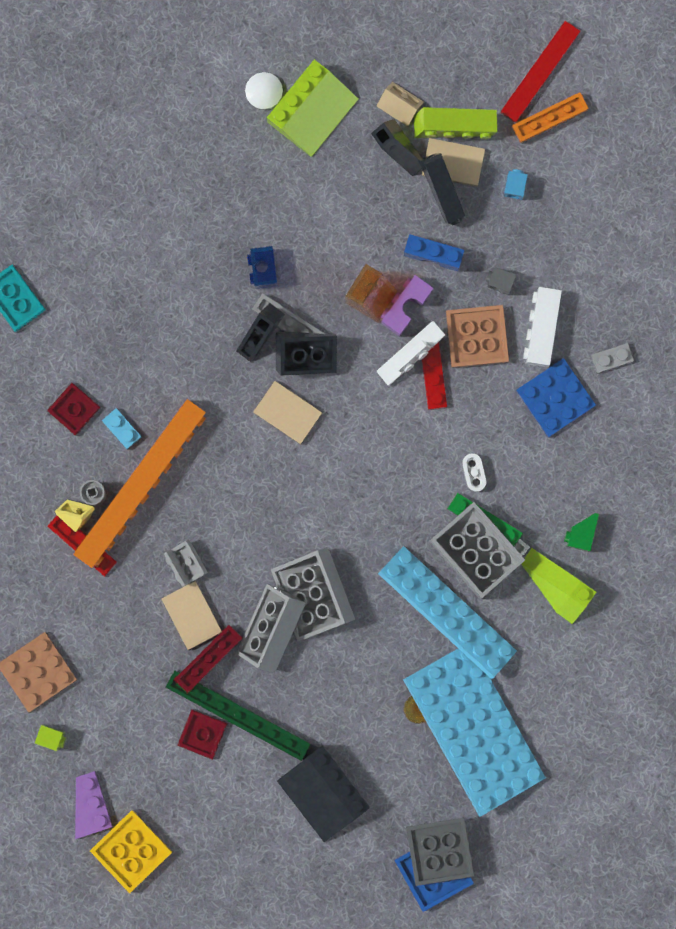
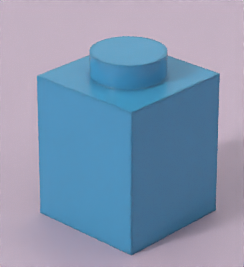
[504,169,528,200]

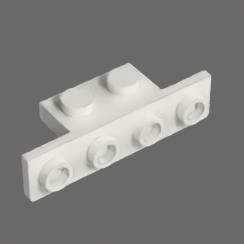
[377,321,446,386]

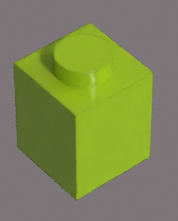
[35,724,67,751]

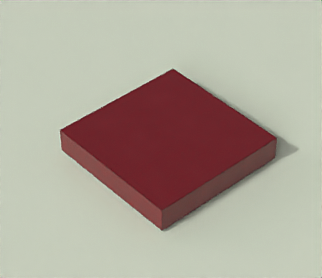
[47,383,101,436]
[177,709,228,760]

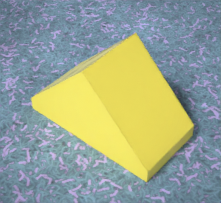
[55,500,95,532]

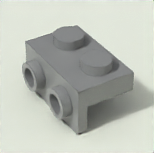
[164,539,208,587]

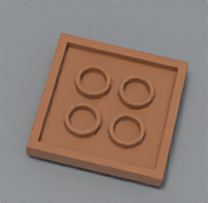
[446,305,509,368]
[0,632,77,713]

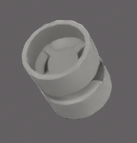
[79,480,107,506]

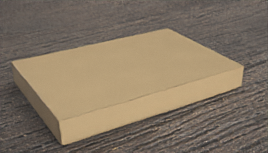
[422,138,485,187]
[253,381,322,445]
[162,581,222,650]

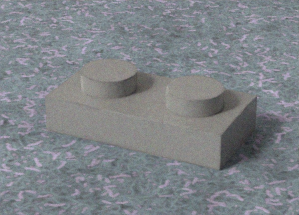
[591,343,634,373]

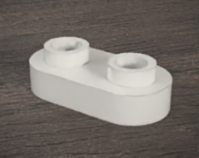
[462,454,486,492]

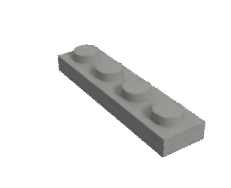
[252,293,324,334]

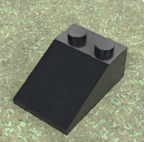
[276,332,337,376]

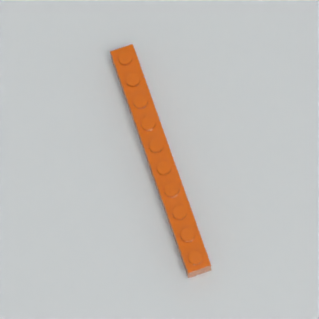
[73,399,206,568]

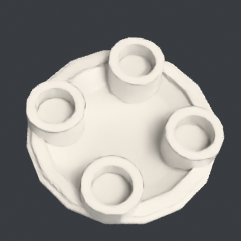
[245,72,283,109]

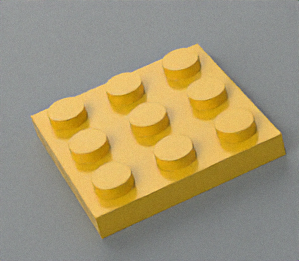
[90,810,172,894]

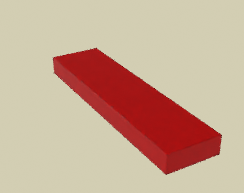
[47,515,117,577]

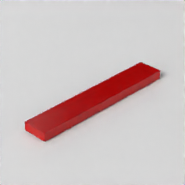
[500,21,580,123]

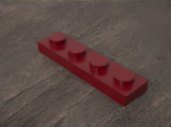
[174,625,243,693]

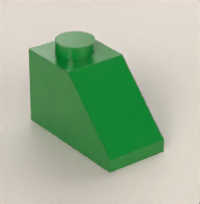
[564,513,599,552]

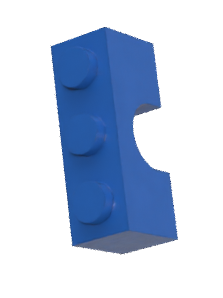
[404,234,464,272]

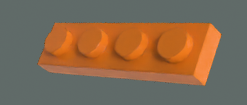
[512,92,589,143]

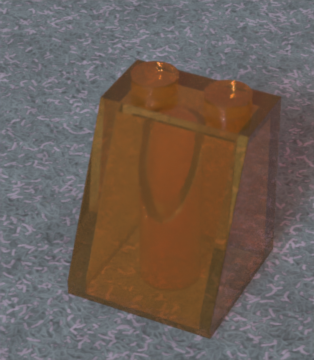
[345,264,398,323]

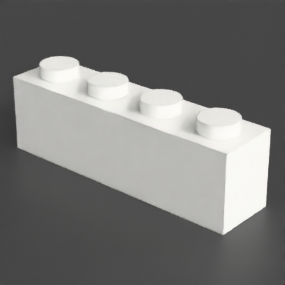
[523,287,562,368]

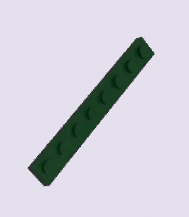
[165,670,311,761]

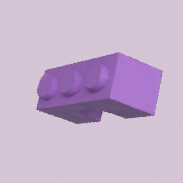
[381,275,434,337]

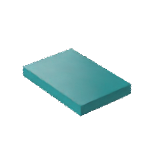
[0,264,46,332]

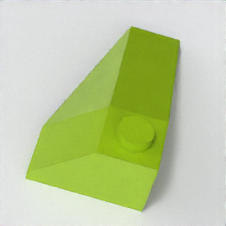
[521,548,597,624]

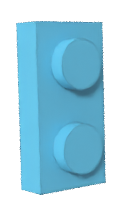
[102,408,141,450]

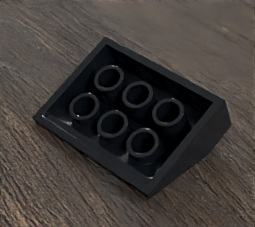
[277,745,370,842]

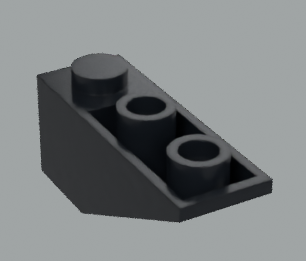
[371,119,422,176]

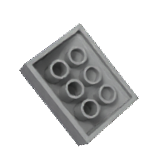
[429,502,525,599]
[271,548,355,641]

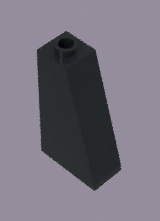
[419,153,465,226]

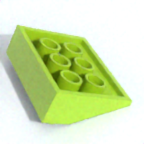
[267,59,359,157]

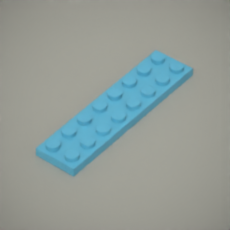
[378,546,517,679]

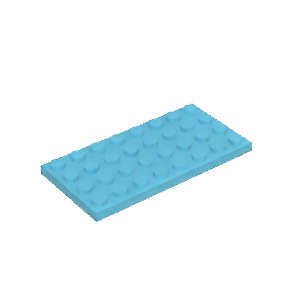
[403,649,546,817]

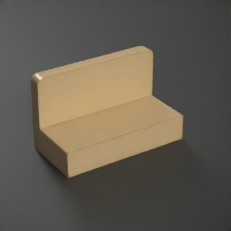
[377,82,424,126]

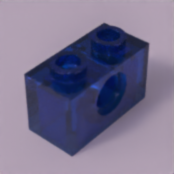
[247,246,278,289]

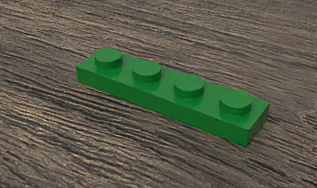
[447,493,523,547]

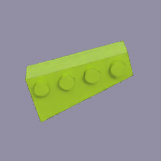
[414,107,497,139]

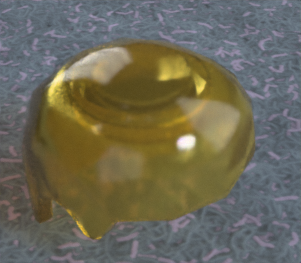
[403,696,426,724]

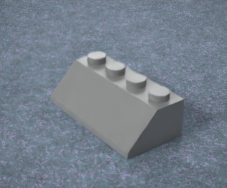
[236,584,306,673]

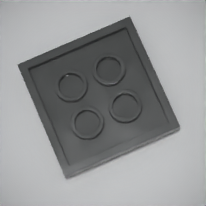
[406,817,474,886]

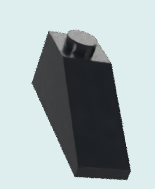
[236,303,285,362]

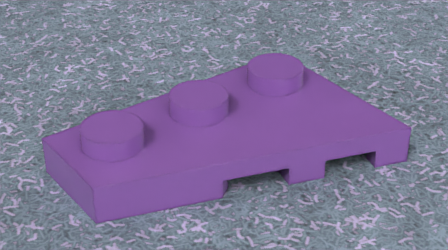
[75,771,113,839]

